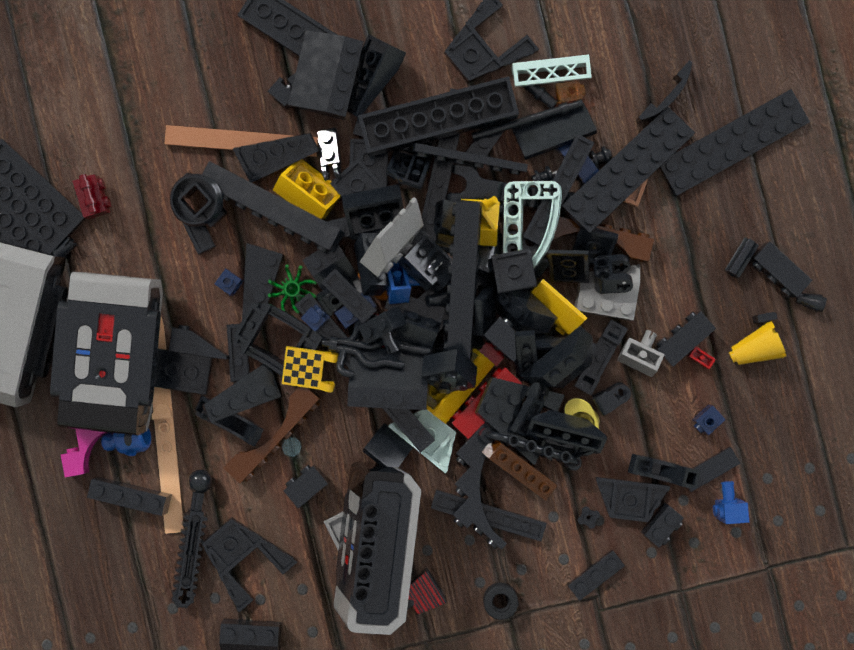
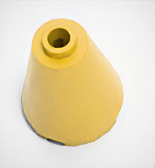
[729,321,787,365]

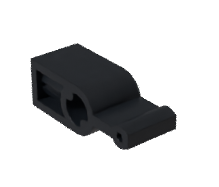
[434,200,456,253]

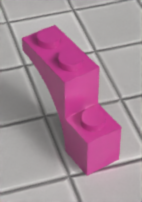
[61,423,116,477]

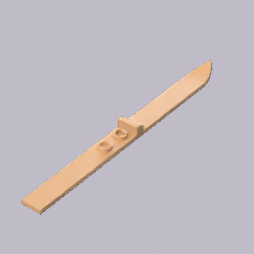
[152,317,184,534]

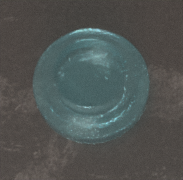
[282,437,301,457]

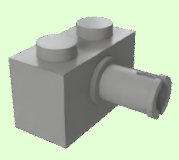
[617,330,665,377]

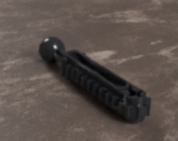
[171,469,212,609]

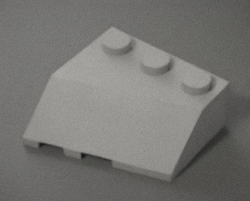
[360,197,424,277]
[575,264,640,321]

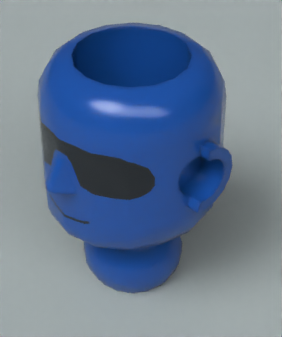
[101,422,151,456]

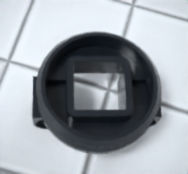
[170,173,227,227]

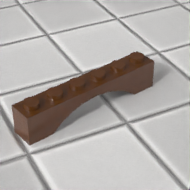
[552,215,654,263]
[223,387,321,484]

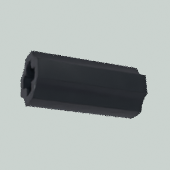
[724,238,759,279]

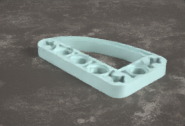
[503,181,562,268]

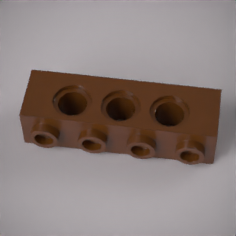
[482,440,558,501]

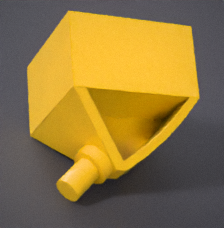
[461,196,500,246]

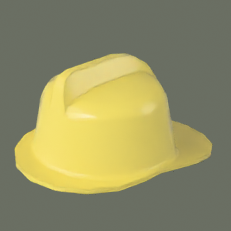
[564,398,599,429]

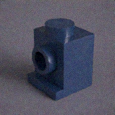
[301,304,331,332]

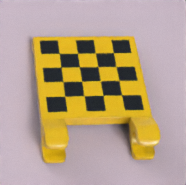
[282,346,338,393]

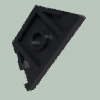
[595,477,670,522]

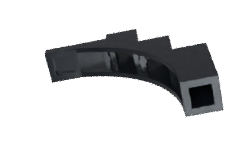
[453,423,507,550]

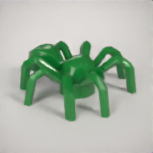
[268,264,317,314]

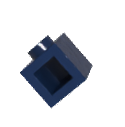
[692,404,726,435]

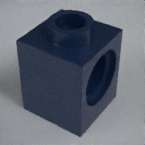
[214,268,244,296]

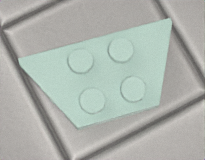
[388,409,456,474]

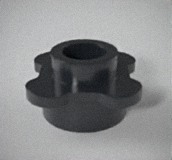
[578,506,600,529]

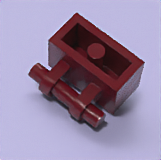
[72,174,111,219]

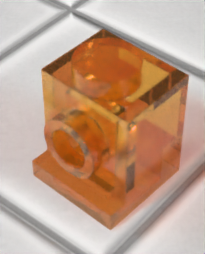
[555,80,585,104]

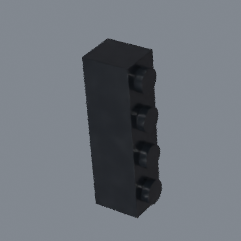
[87,477,172,516]

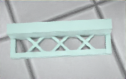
[511,55,592,87]

